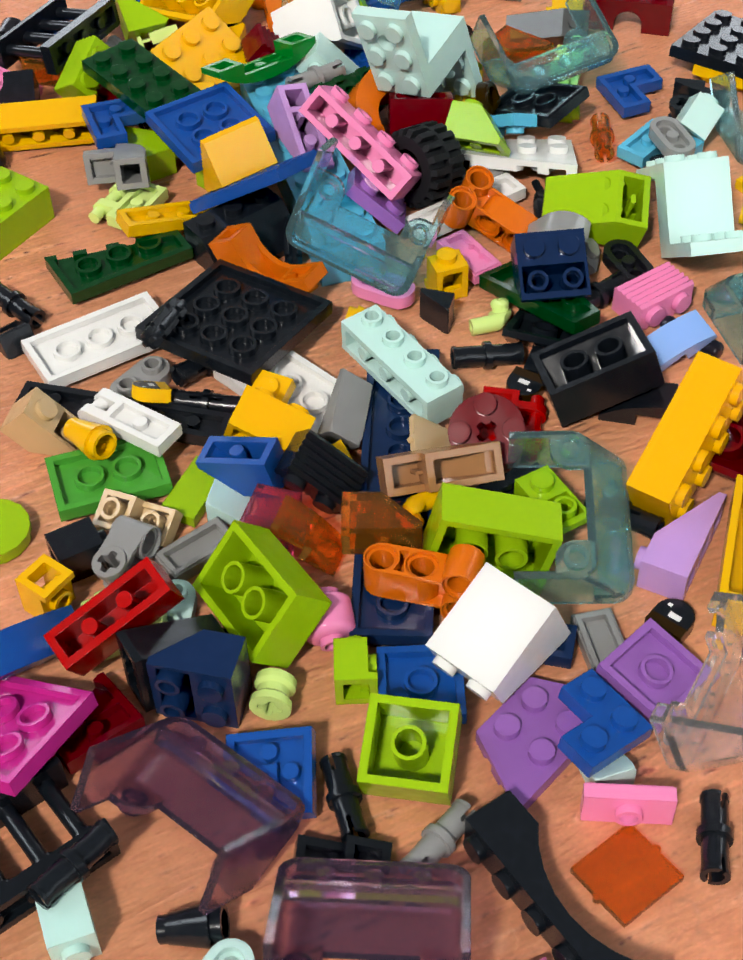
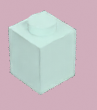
[676,92,725,141]
[35,882,102,960]

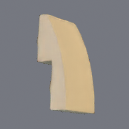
[92,488,183,548]

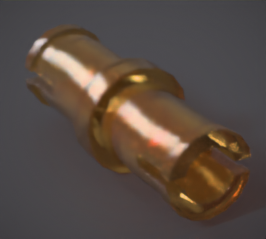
[590,113,615,162]

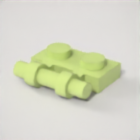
[88,183,169,230]

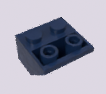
[510,228,592,303]
[146,629,253,729]

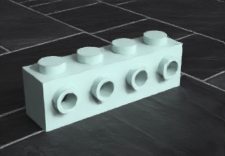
[341,304,464,424]

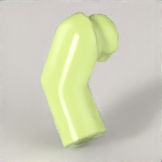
[469,298,512,336]

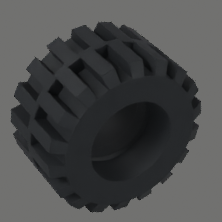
[391,120,466,209]

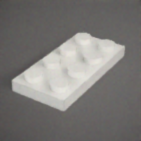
[20,291,159,387]
[213,350,337,439]

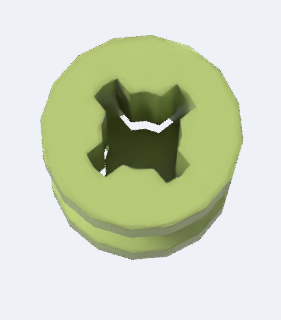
[249,668,297,721]

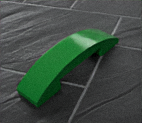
[201,32,316,84]

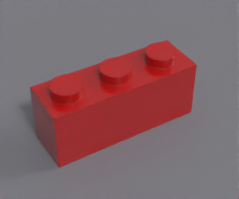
[43,556,185,676]

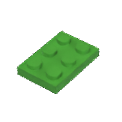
[44,439,173,522]

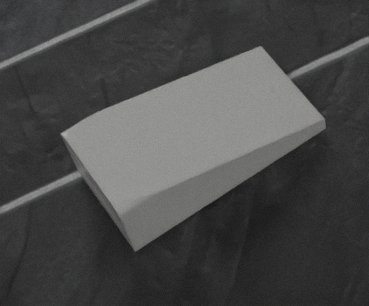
[317,368,373,450]

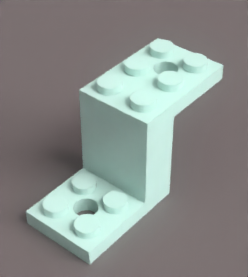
[351,5,483,98]
[636,151,743,258]

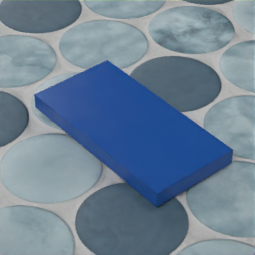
[189,149,322,214]

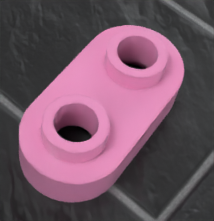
[351,267,415,310]

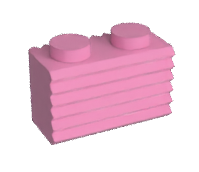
[611,261,694,330]

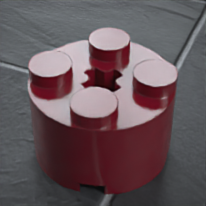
[448,392,526,471]

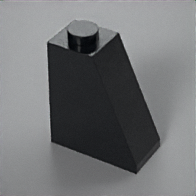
[115,614,229,713]

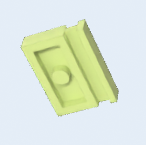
[136,24,178,48]

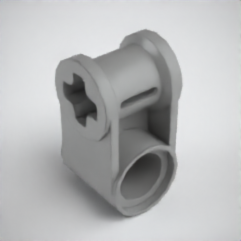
[91,515,162,588]

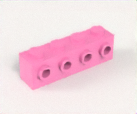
[298,85,422,201]

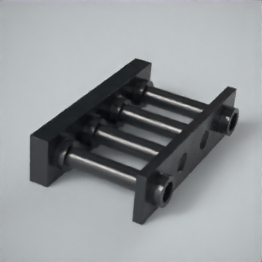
[0,0,120,75]
[0,756,121,934]

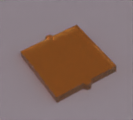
[570,826,684,928]

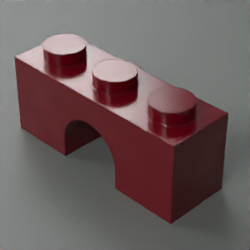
[587,0,675,36]

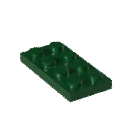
[82,38,201,119]

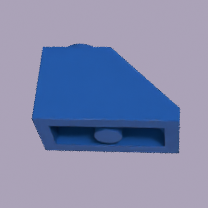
[195,436,284,498]

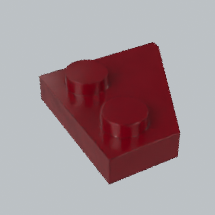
[55,672,147,775]

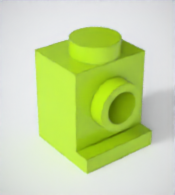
[333,635,378,705]

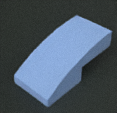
[646,309,717,372]

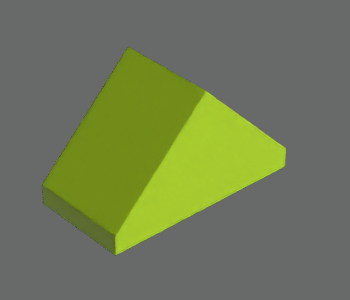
[115,0,169,42]

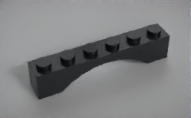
[463,790,632,960]

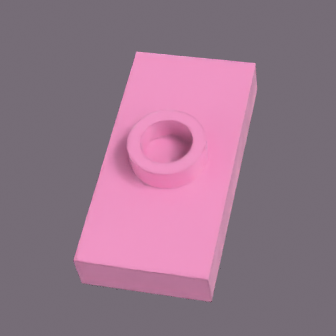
[436,229,502,285]
[580,782,678,826]

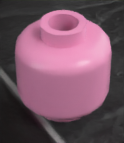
[307,586,356,652]

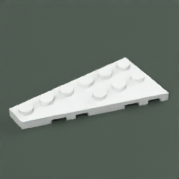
[460,135,578,175]

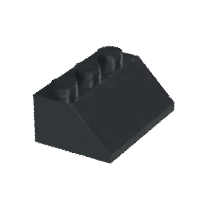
[183,187,304,270]
[530,311,665,427]

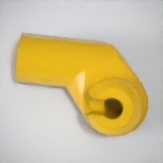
[398,491,439,532]

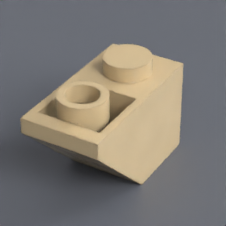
[0,387,79,456]

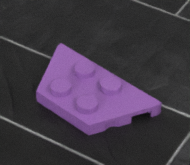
[475,677,583,810]

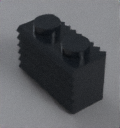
[274,429,369,514]

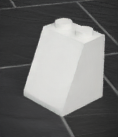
[270,0,364,50]
[425,562,571,704]

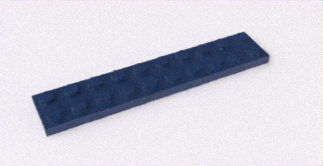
[349,349,440,646]

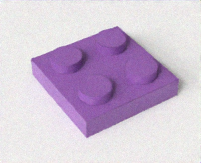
[345,166,406,235]
[595,618,715,731]

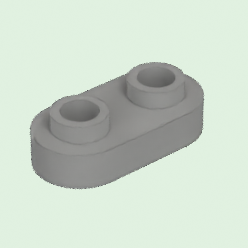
[648,116,696,157]
[110,356,172,397]

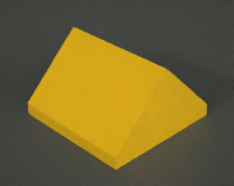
[200,116,278,192]

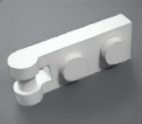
[77,388,183,457]

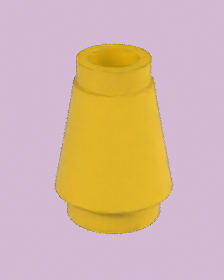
[63,417,117,460]

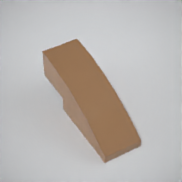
[376,441,505,498]

